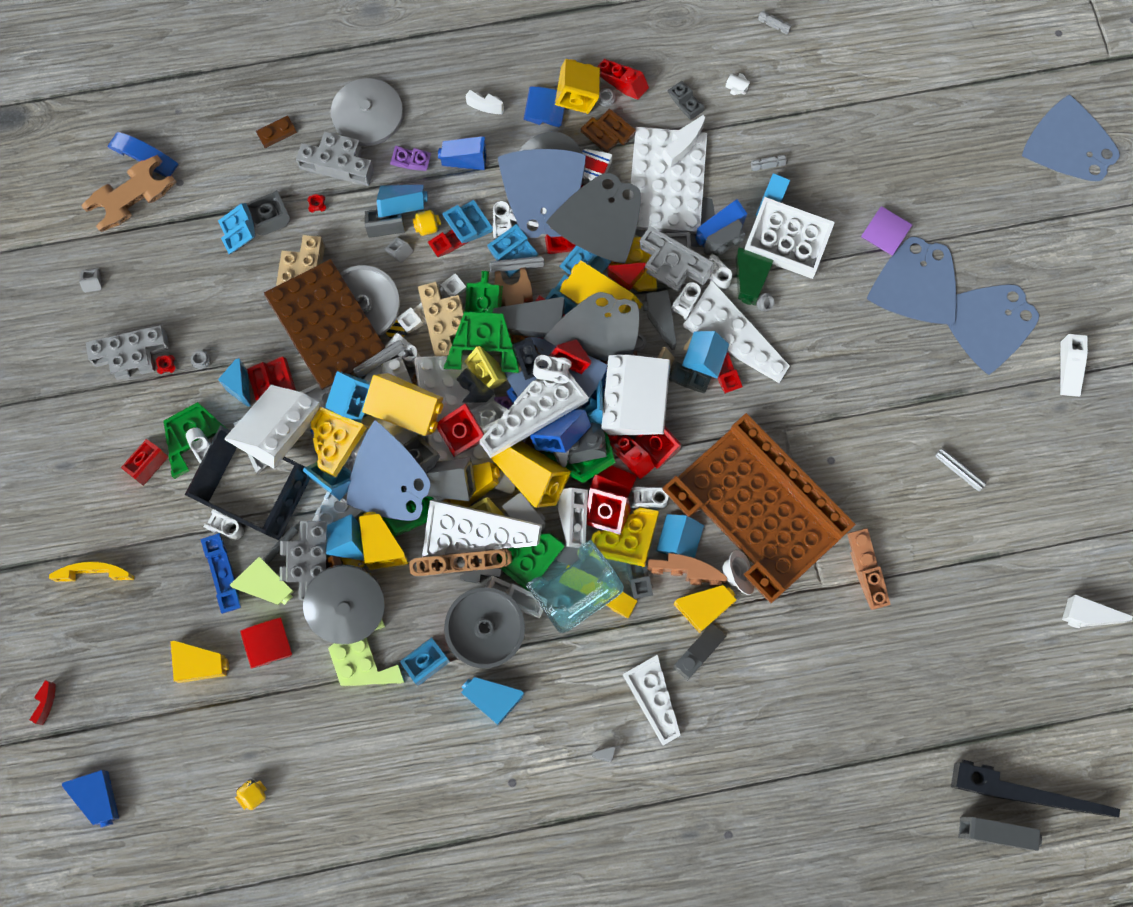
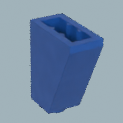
[438,136,487,170]
[695,199,748,247]
[530,409,591,453]
[62,770,119,828]

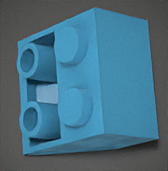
[325,371,371,422]

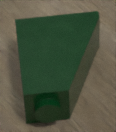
[735,247,774,305]

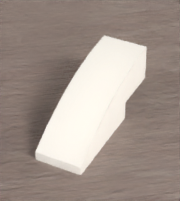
[662,115,705,168]
[485,576,547,618]

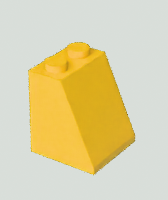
[555,59,600,114]
[359,512,409,570]

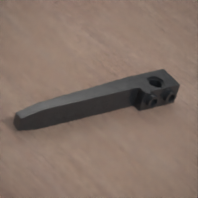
[951,760,1120,818]

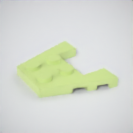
[328,619,404,686]

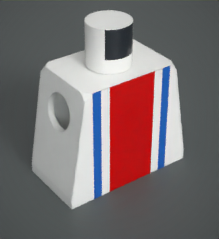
[582,149,612,185]

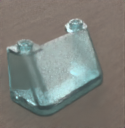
[526,540,624,633]

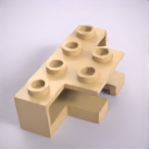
[276,235,325,286]
[418,282,465,356]

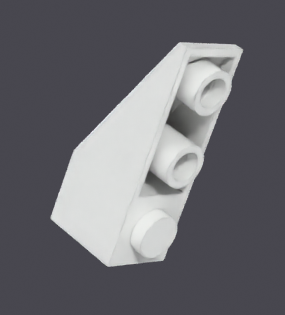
[1060,334,1088,396]

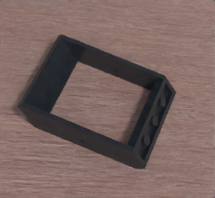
[185,425,311,540]

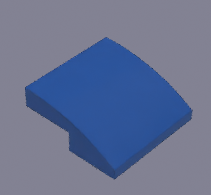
[523,86,564,128]

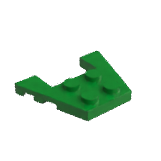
[444,312,519,373]
[163,402,226,479]
[541,432,616,483]

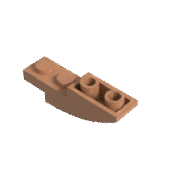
[847,528,891,610]
[647,553,727,587]

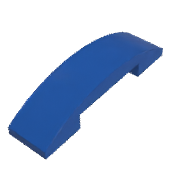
[107,132,179,177]
[200,533,241,614]

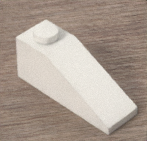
[558,488,588,548]
[1062,595,1133,628]

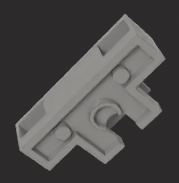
[296,132,374,186]
[640,226,714,291]
[86,325,170,380]
[280,521,327,601]

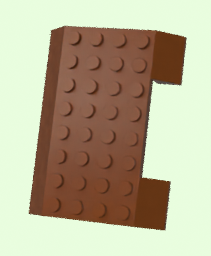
[662,413,856,604]

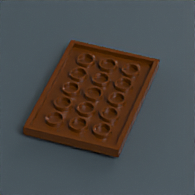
[264,259,385,390]

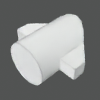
[726,73,750,95]

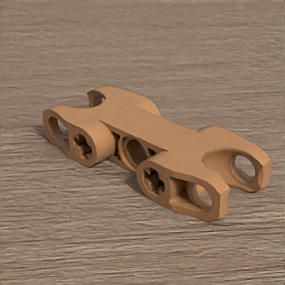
[81,155,176,232]
[494,268,537,352]
[409,548,512,576]

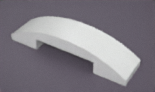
[397,273,467,333]

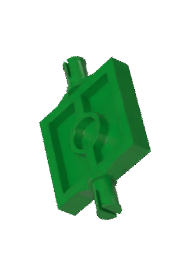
[465,271,503,313]

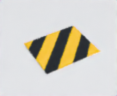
[386,319,407,339]

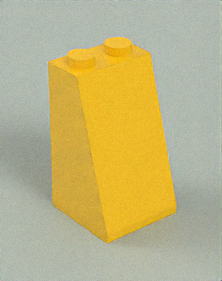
[560,260,643,317]
[362,373,443,436]
[491,441,571,508]

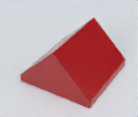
[437,403,485,457]
[634,427,681,469]
[121,439,168,486]
[588,466,637,498]
[586,487,631,534]

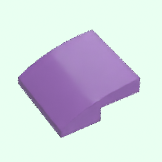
[861,206,912,256]

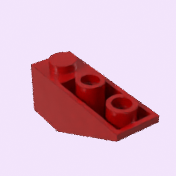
[597,59,649,100]
[607,433,655,479]

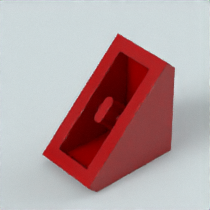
[607,262,646,291]
[549,339,591,374]

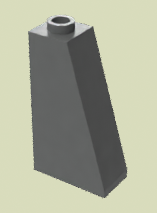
[493,297,565,338]
[403,457,476,501]
[958,817,1042,851]

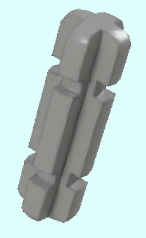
[758,11,792,34]
[751,155,786,171]

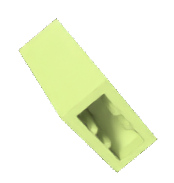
[230,557,294,605]

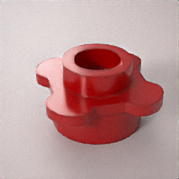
[307,194,326,213]
[156,355,176,374]

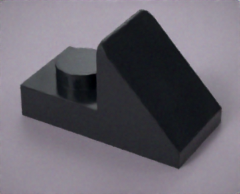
[513,337,541,380]
[456,368,495,403]

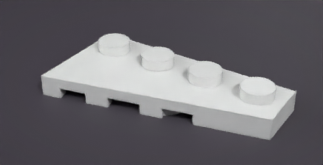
[623,655,681,746]

